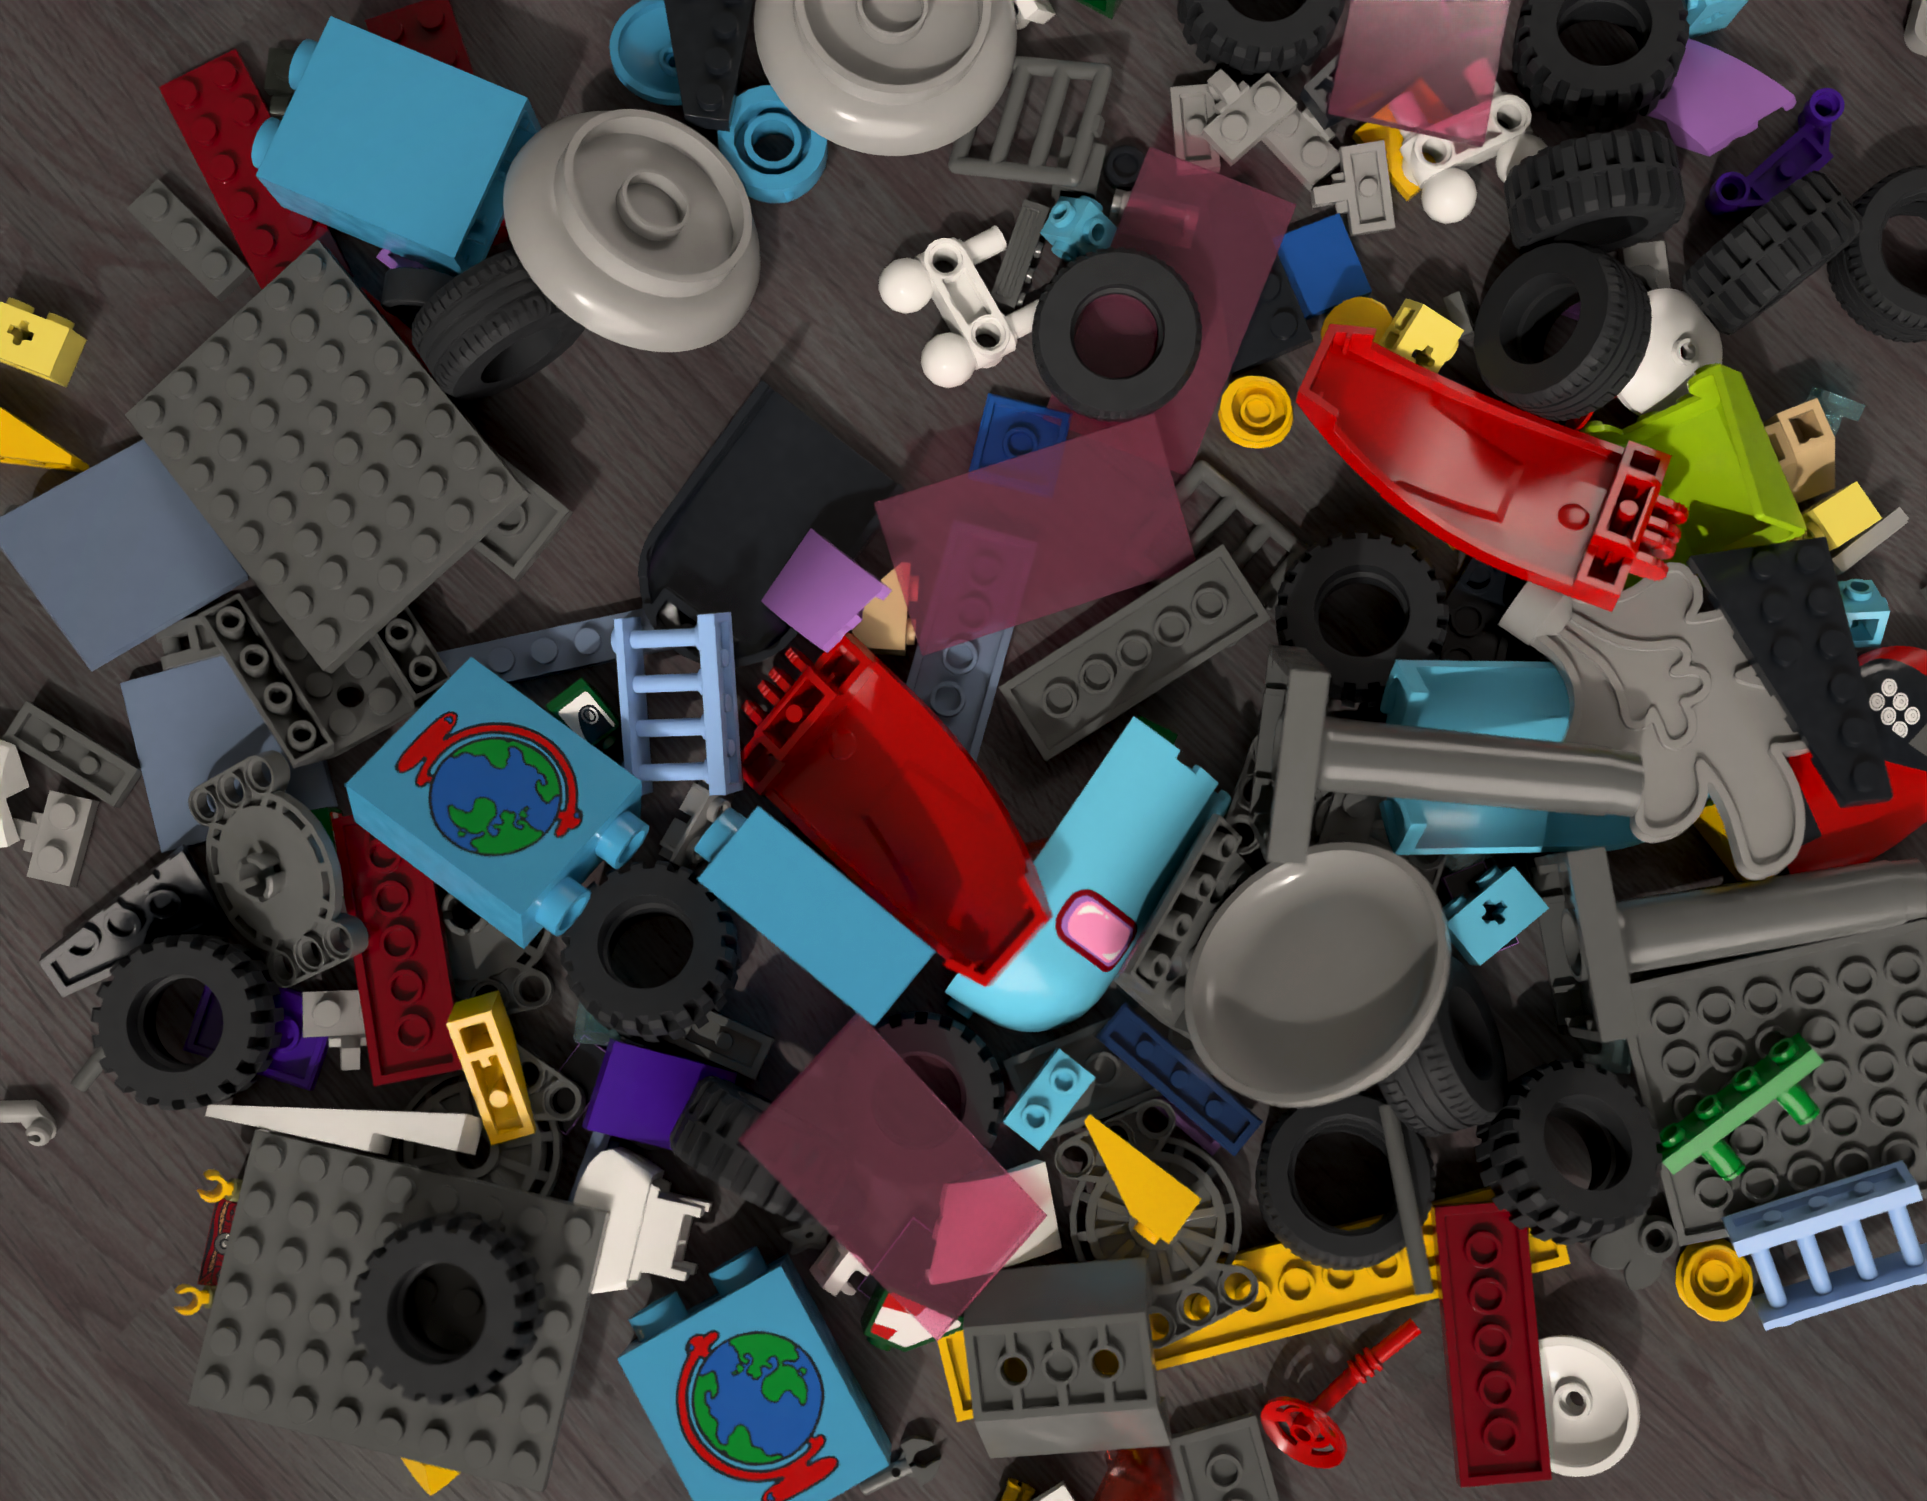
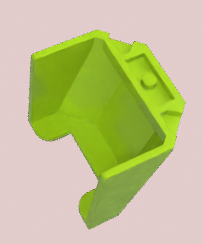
[1579,363,1807,591]

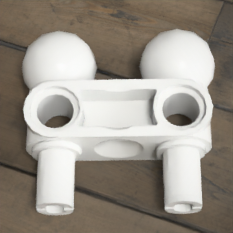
[1387,60,1548,224]
[878,225,1039,388]

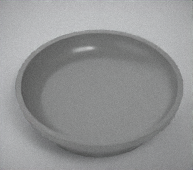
[754,0,1017,156]
[503,109,761,352]
[1185,842,1451,1107]

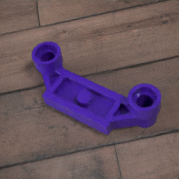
[1705,88,1845,216]

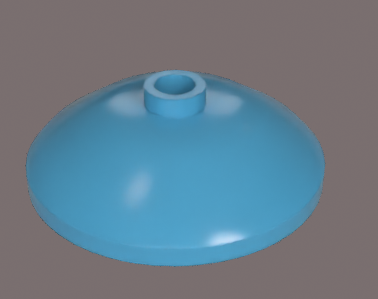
[609,0,682,106]

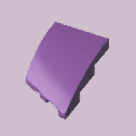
[1647,38,1796,156]
[761,528,892,653]

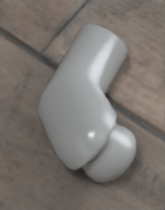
[0,1100,57,1146]

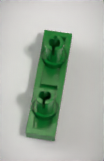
[1656,1032,1824,1181]

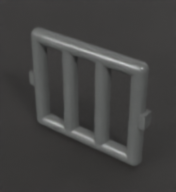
[948,56,1113,187]
[1121,460,1309,647]

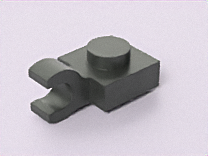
[264,48,296,120]

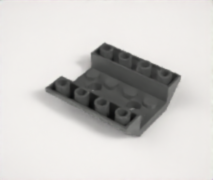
[198,593,451,768]
[1114,813,1256,1040]
[963,1256,1172,1459]

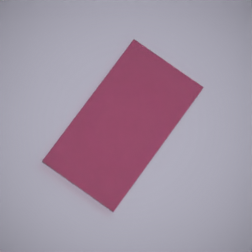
[1327,0,1510,147]
[1042,147,1296,476]
[874,413,1196,656]
[738,1013,1048,1341]

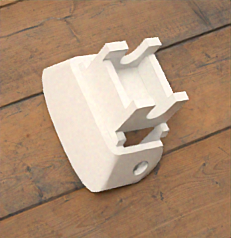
[573,1146,713,1294]

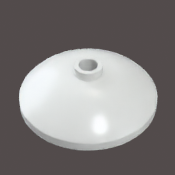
[1617,288,1722,416]
[1538,1335,1640,1477]

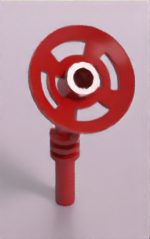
[1261,1317,1422,1469]

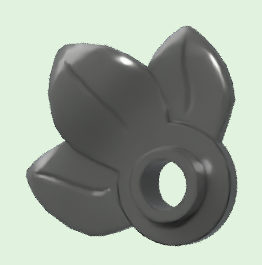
[1589,1212,1678,1291]

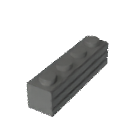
[991,199,1050,314]

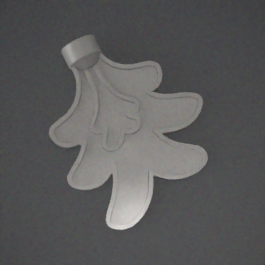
[1498,562,1810,880]

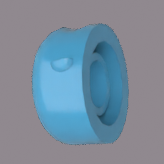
[718,85,828,204]

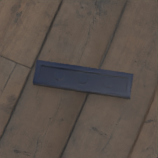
[1095,1003,1263,1156]

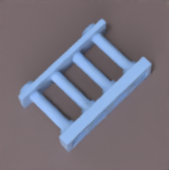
[611,612,743,796]
[1722,1160,1927,1331]

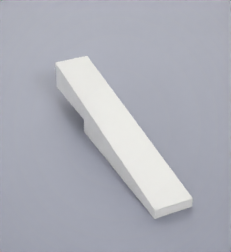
[205,1105,483,1155]

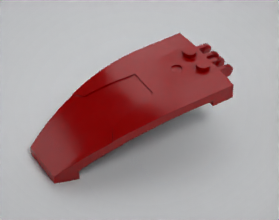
[1296,324,1689,612]
[741,633,1053,987]

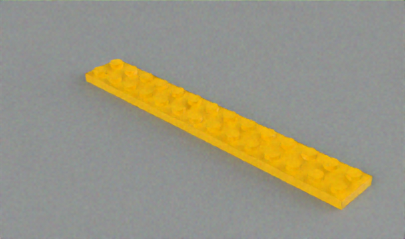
[937,1187,1571,1422]

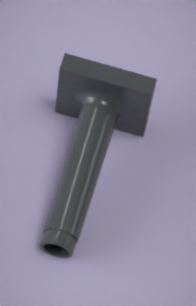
[1248,644,1644,865]
[1527,846,1927,1042]

